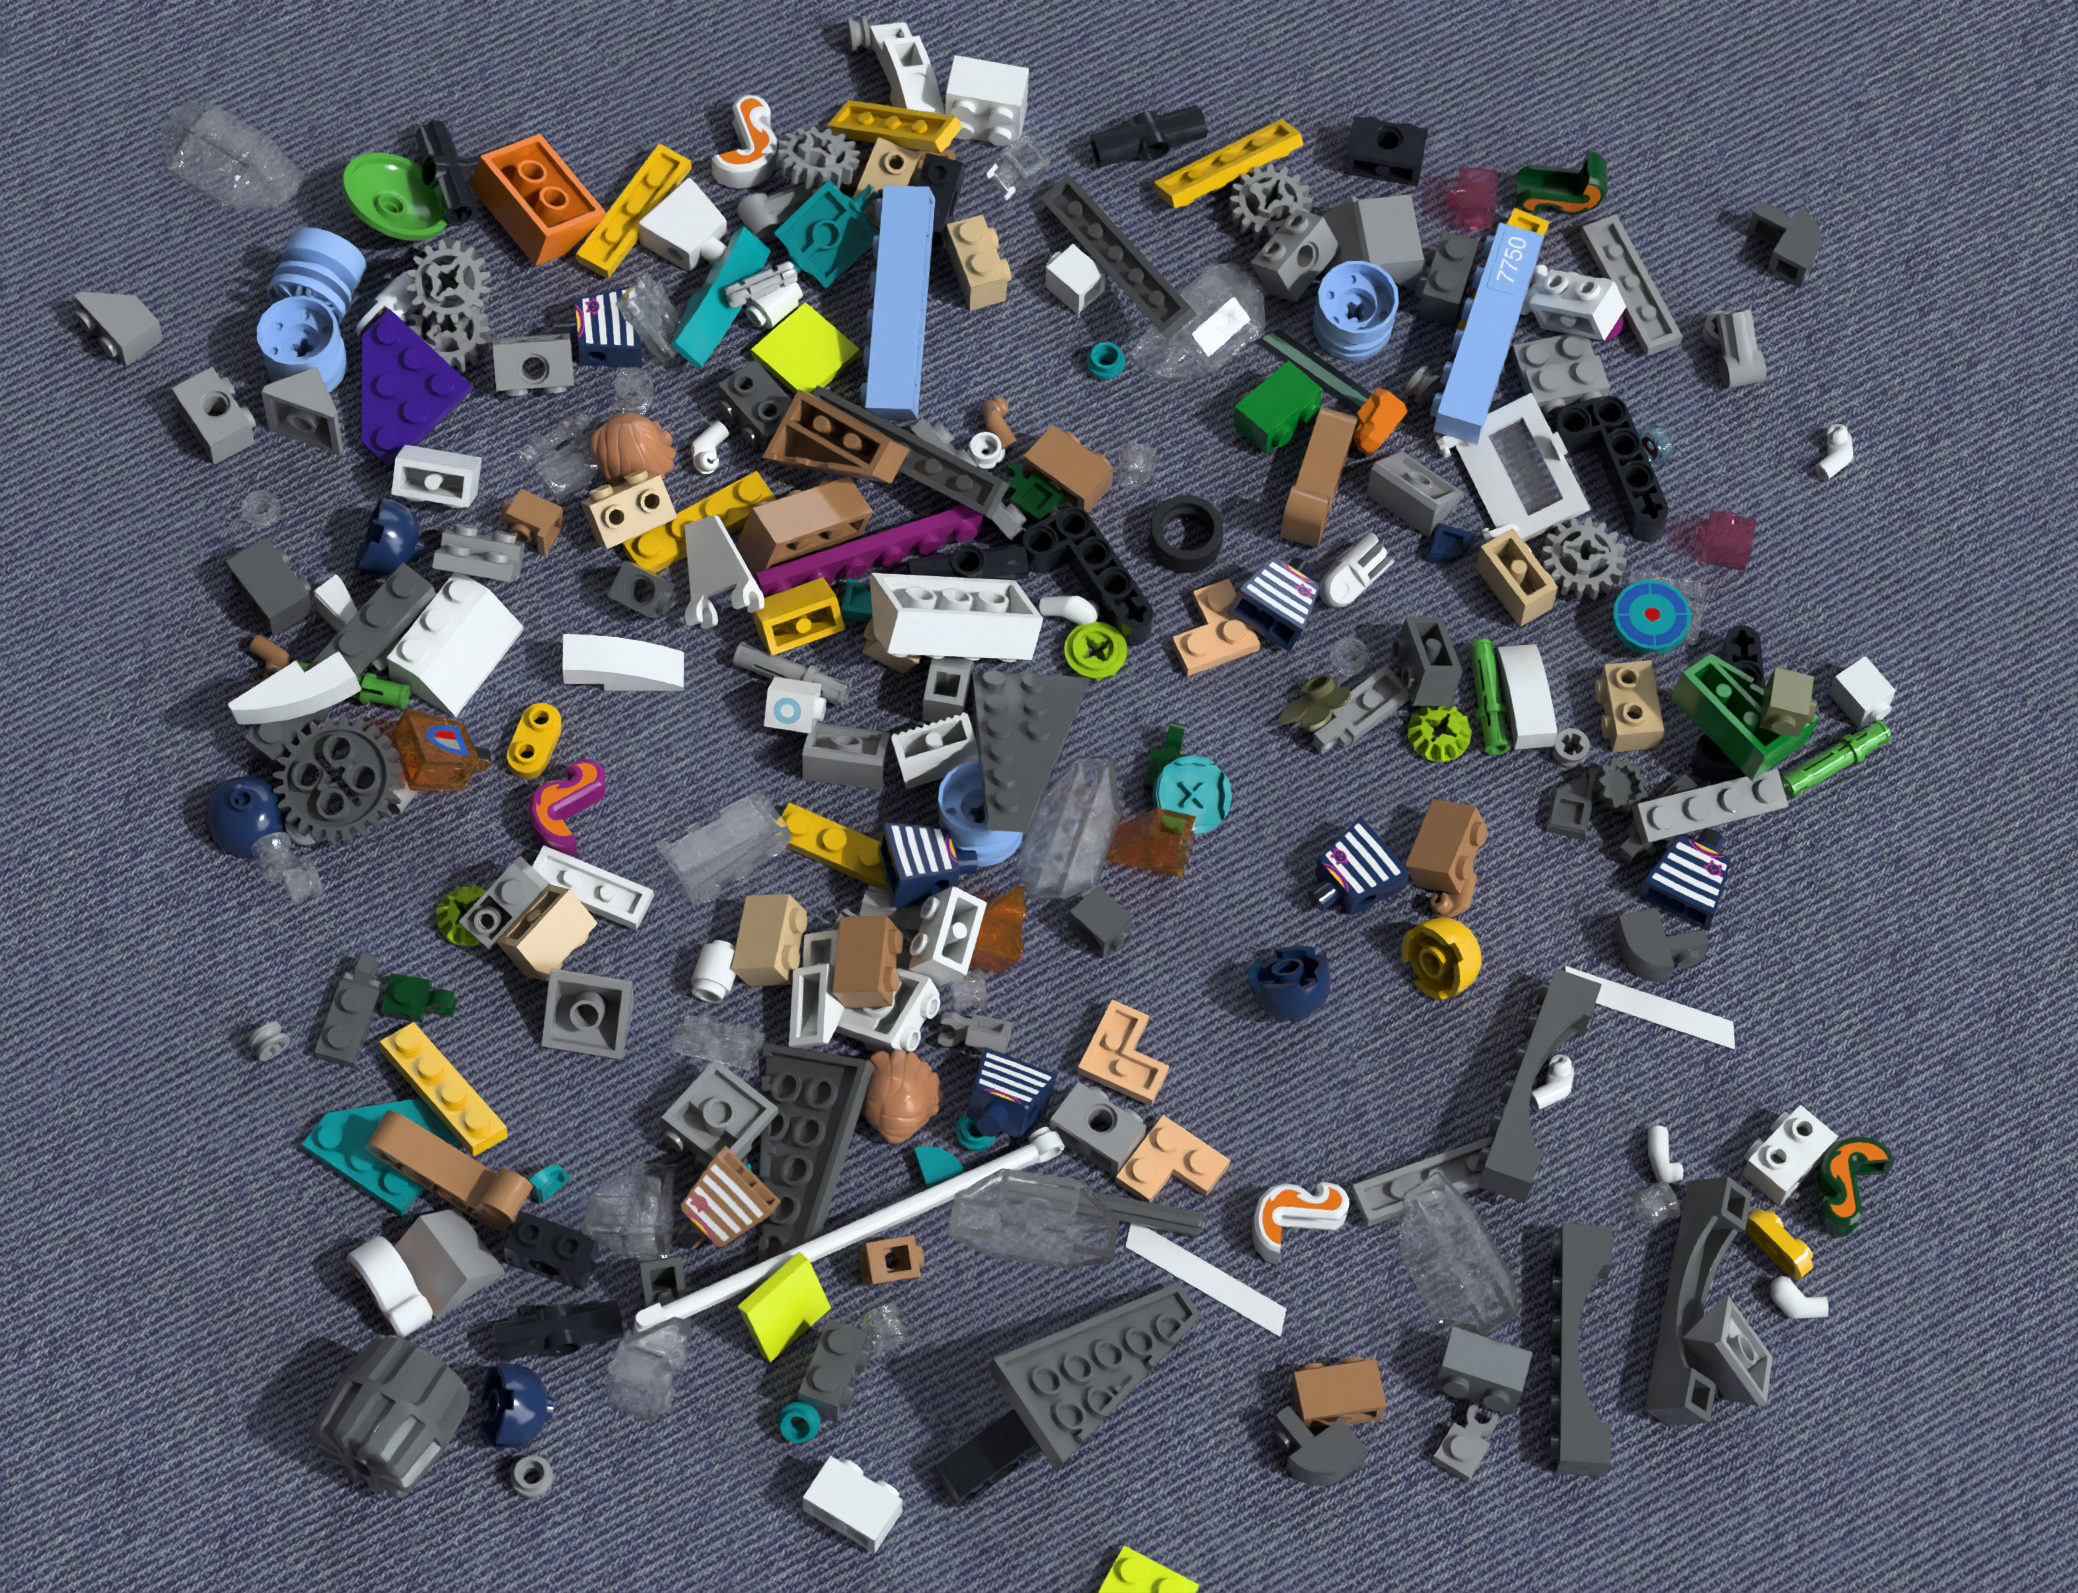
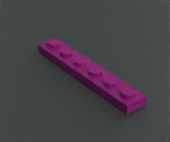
[756,505,983,598]

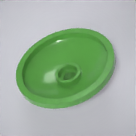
[341,153,448,241]

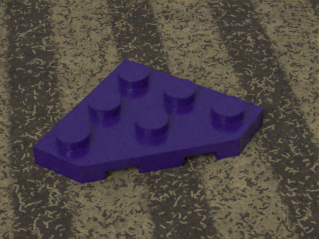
[361,308,473,471]

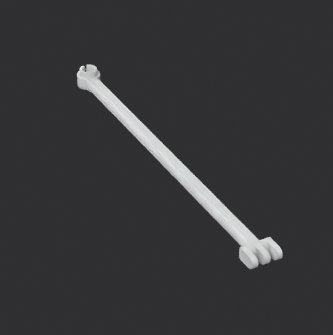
[632,1127,1065,1342]

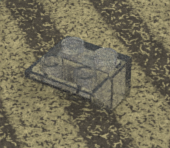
[605,1316,689,1422]

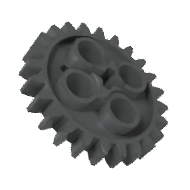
[273,715,405,846]

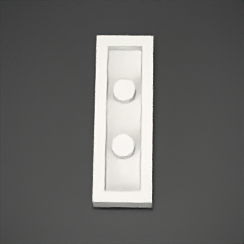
[532,845,654,930]

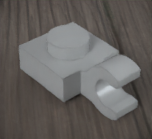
[938,1012,1013,1053]

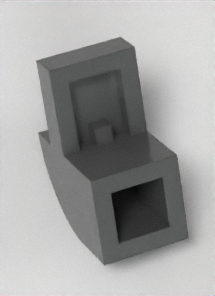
[1747,201,1821,288]
[1614,908,1709,982]
[1272,1405,1368,1486]

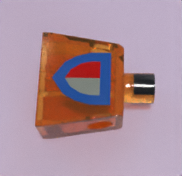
[389,709,491,791]

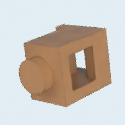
[500,489,564,556]
[857,1235,924,1287]

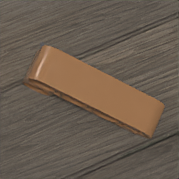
[1280,407,1358,548]
[365,1110,533,1231]

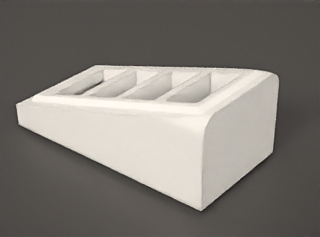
[314,575,358,633]

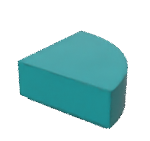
[841,578,873,623]
[914,1146,965,1190]
[529,1164,571,1204]

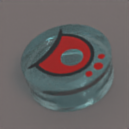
[1638,424,1673,465]

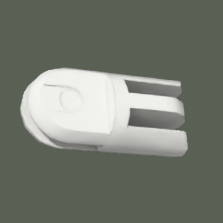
[356,272,426,338]
[1318,532,1395,608]

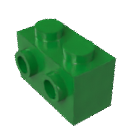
[1233,360,1322,455]

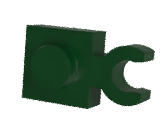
[995,461,1065,524]

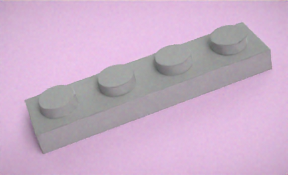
[1581,214,1683,356]
[911,418,1027,544]
[1631,769,1789,845]
[1351,1136,1495,1227]

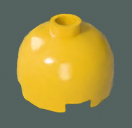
[1402,917,1482,1001]

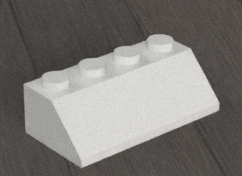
[870,573,1043,662]

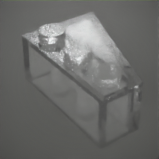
[654,789,793,907]

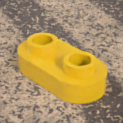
[507,703,562,780]
[1745,1208,1813,1280]

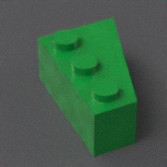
[1671,653,1820,781]

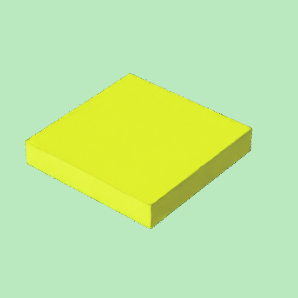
[751,302,860,395]
[738,1252,831,1362]

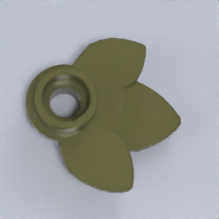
[1278,674,1351,732]

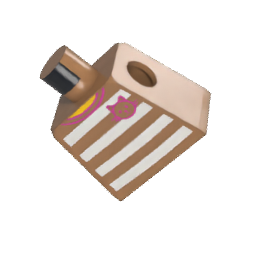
[678,1146,781,1249]

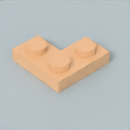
[1172,579,1260,676]
[1077,999,1169,1106]
[1115,1115,1230,1203]

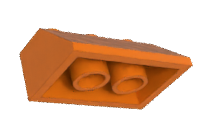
[470,134,606,266]

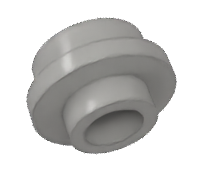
[510,1455,553,1498]

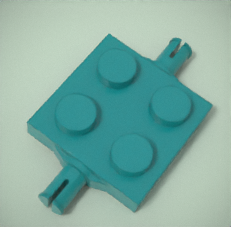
[774,180,880,289]

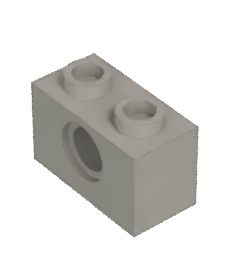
[1251,209,1341,302]
[493,333,574,396]
[172,367,256,465]
[1050,1081,1146,1177]

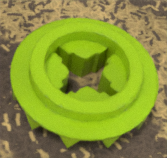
[1064,622,1127,682]
[1408,705,1472,762]
[436,883,486,946]

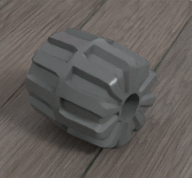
[310,1335,470,1498]

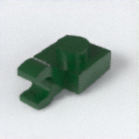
[1144,722,1190,791]
[381,973,457,1023]

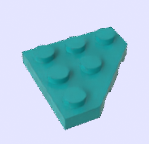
[302,1098,460,1217]

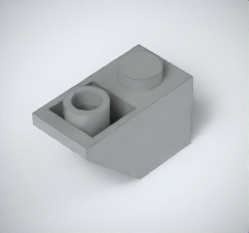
[75,292,163,366]
[923,656,974,723]
[459,856,550,949]

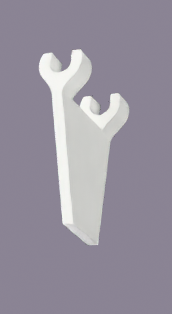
[685,515,765,629]

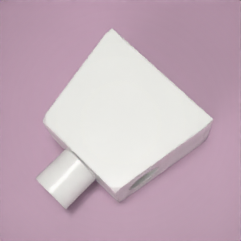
[638,178,727,271]

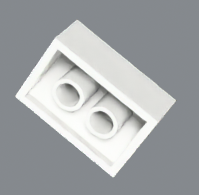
[387,572,524,718]

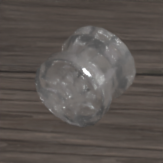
[614,367,653,415]
[1116,444,1156,490]
[251,832,300,881]
[280,857,325,906]
[950,969,987,1012]
[1631,1180,1681,1231]
[859,1303,910,1353]

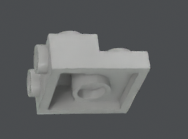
[1511,334,1610,417]
[432,524,525,582]
[661,1059,778,1172]

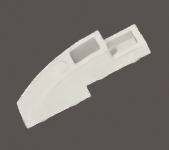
[869,22,945,150]

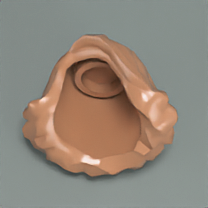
[589,413,676,487]
[859,1048,943,1144]

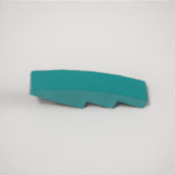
[670,226,771,370]

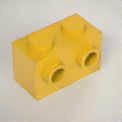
[752,577,845,656]

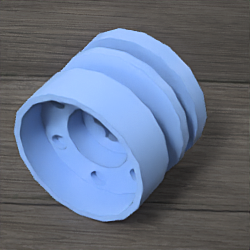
[267,227,366,325]
[1313,261,1399,361]
[257,296,348,392]
[938,760,1023,867]

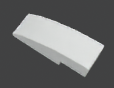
[563,634,684,691]
[1497,644,1557,750]
[228,651,361,724]
[789,929,844,1048]

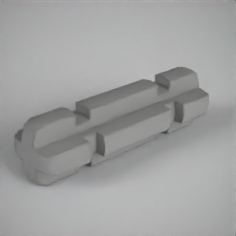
[724,261,798,308]

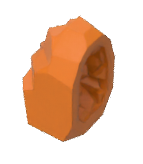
[1353,388,1408,457]

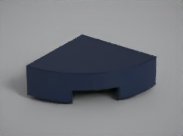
[1426,523,1475,563]

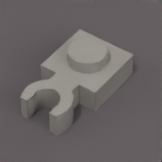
[1432,1402,1498,1483]

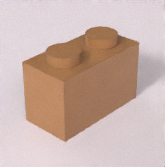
[1022,424,1114,513]
[1405,799,1487,894]
[832,915,903,1008]
[1291,1357,1386,1431]

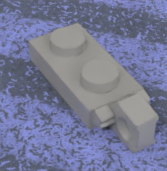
[1311,666,1410,755]

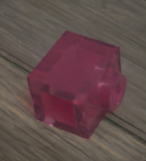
[1448,167,1498,229]
[1694,510,1756,571]

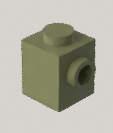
[1759,667,1817,737]

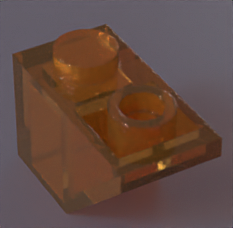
[1105,808,1196,877]
[969,885,1027,974]

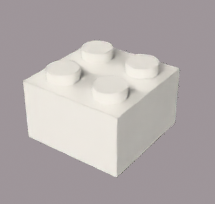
[945,55,1029,147]

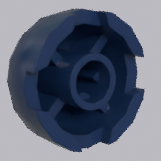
[354,498,425,578]
[206,776,287,859]
[1248,945,1331,1022]
[480,1363,553,1448]

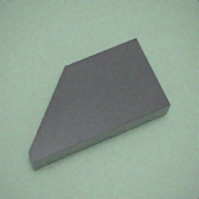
[1546,768,1599,840]

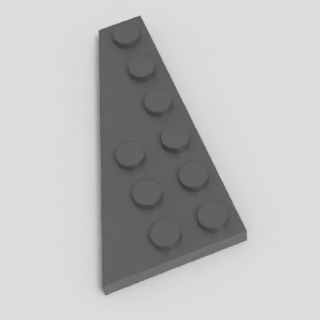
[970,670,1090,832]
[758,1043,874,1287]
[987,1282,1202,1471]

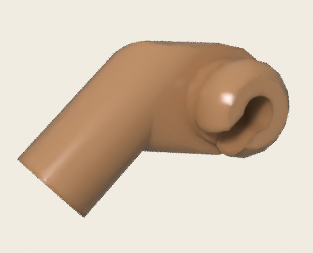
[981,396,1017,450]
[249,634,290,680]
[1430,872,1477,918]

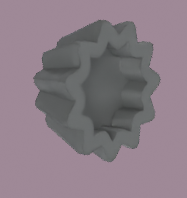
[1593,757,1648,813]

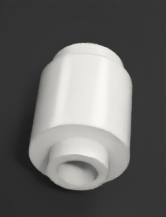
[745,282,803,329]
[691,940,736,1004]

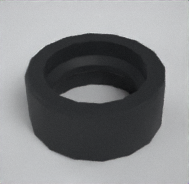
[1149,495,1224,573]

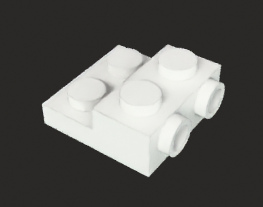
[834,967,940,1054]

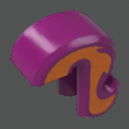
[528,759,606,857]

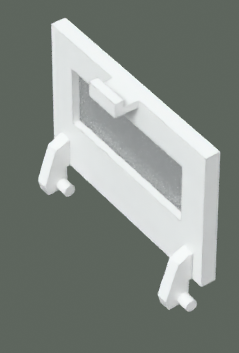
[1435,393,1590,543]

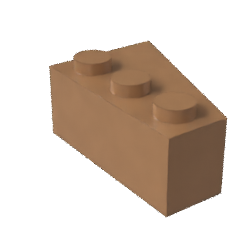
[762,389,910,484]
[736,476,873,581]

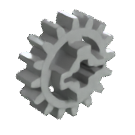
[776,127,860,190]
[1229,164,1312,242]
[406,240,491,325]
[408,299,490,372]
[1540,517,1627,600]

